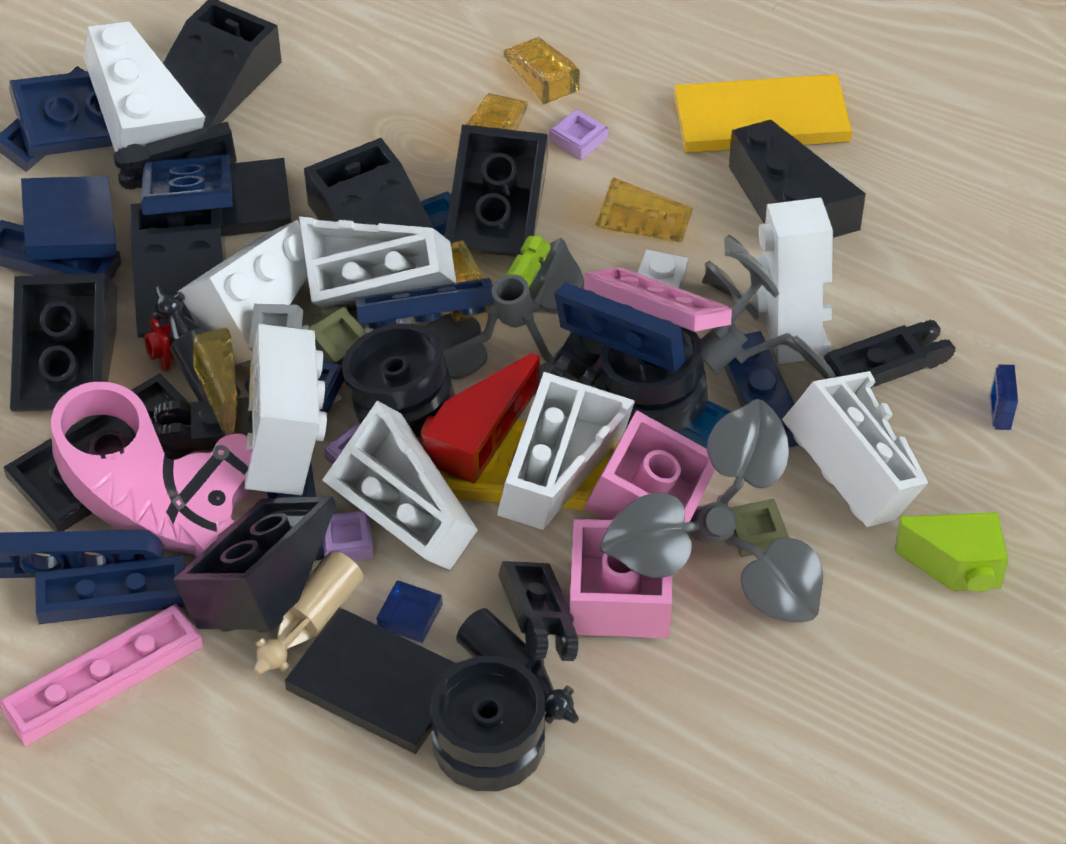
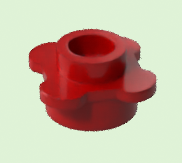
[144,317,175,371]

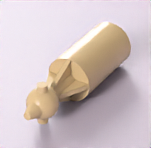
[254,551,363,675]

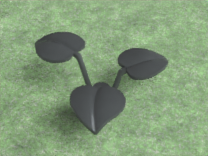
[701,234,836,379]
[425,238,606,396]
[600,399,823,622]

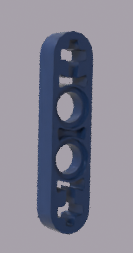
[0,530,164,578]

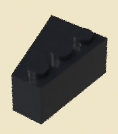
[729,119,866,238]

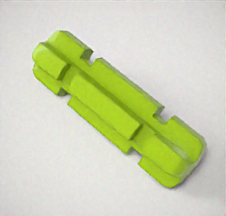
[493,235,551,306]

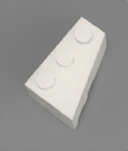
[84,21,205,152]
[752,197,833,364]
[299,217,457,309]
[177,220,308,368]
[245,324,327,495]
[782,371,928,527]
[497,372,635,530]
[322,401,478,570]

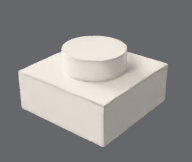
[638,249,689,289]

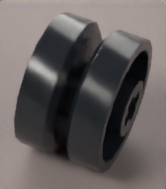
[342,324,455,437]
[601,327,708,431]
[430,656,545,791]

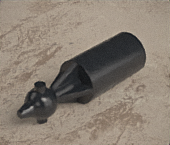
[153,285,241,401]
[456,608,579,724]

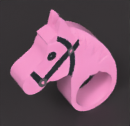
[51,382,252,558]

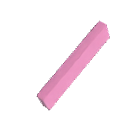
[584,267,732,332]
[0,604,203,746]

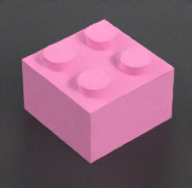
[584,411,715,523]
[570,519,672,638]

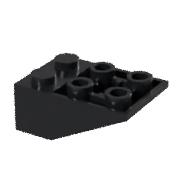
[163,0,282,128]
[304,138,434,229]
[130,203,226,338]

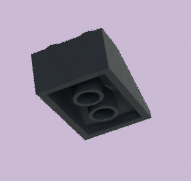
[445,124,548,257]
[10,273,117,412]
[173,496,337,632]

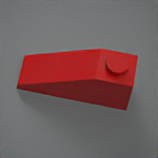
[420,353,540,484]

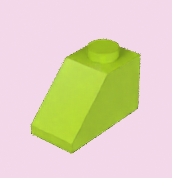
[895,512,1009,592]

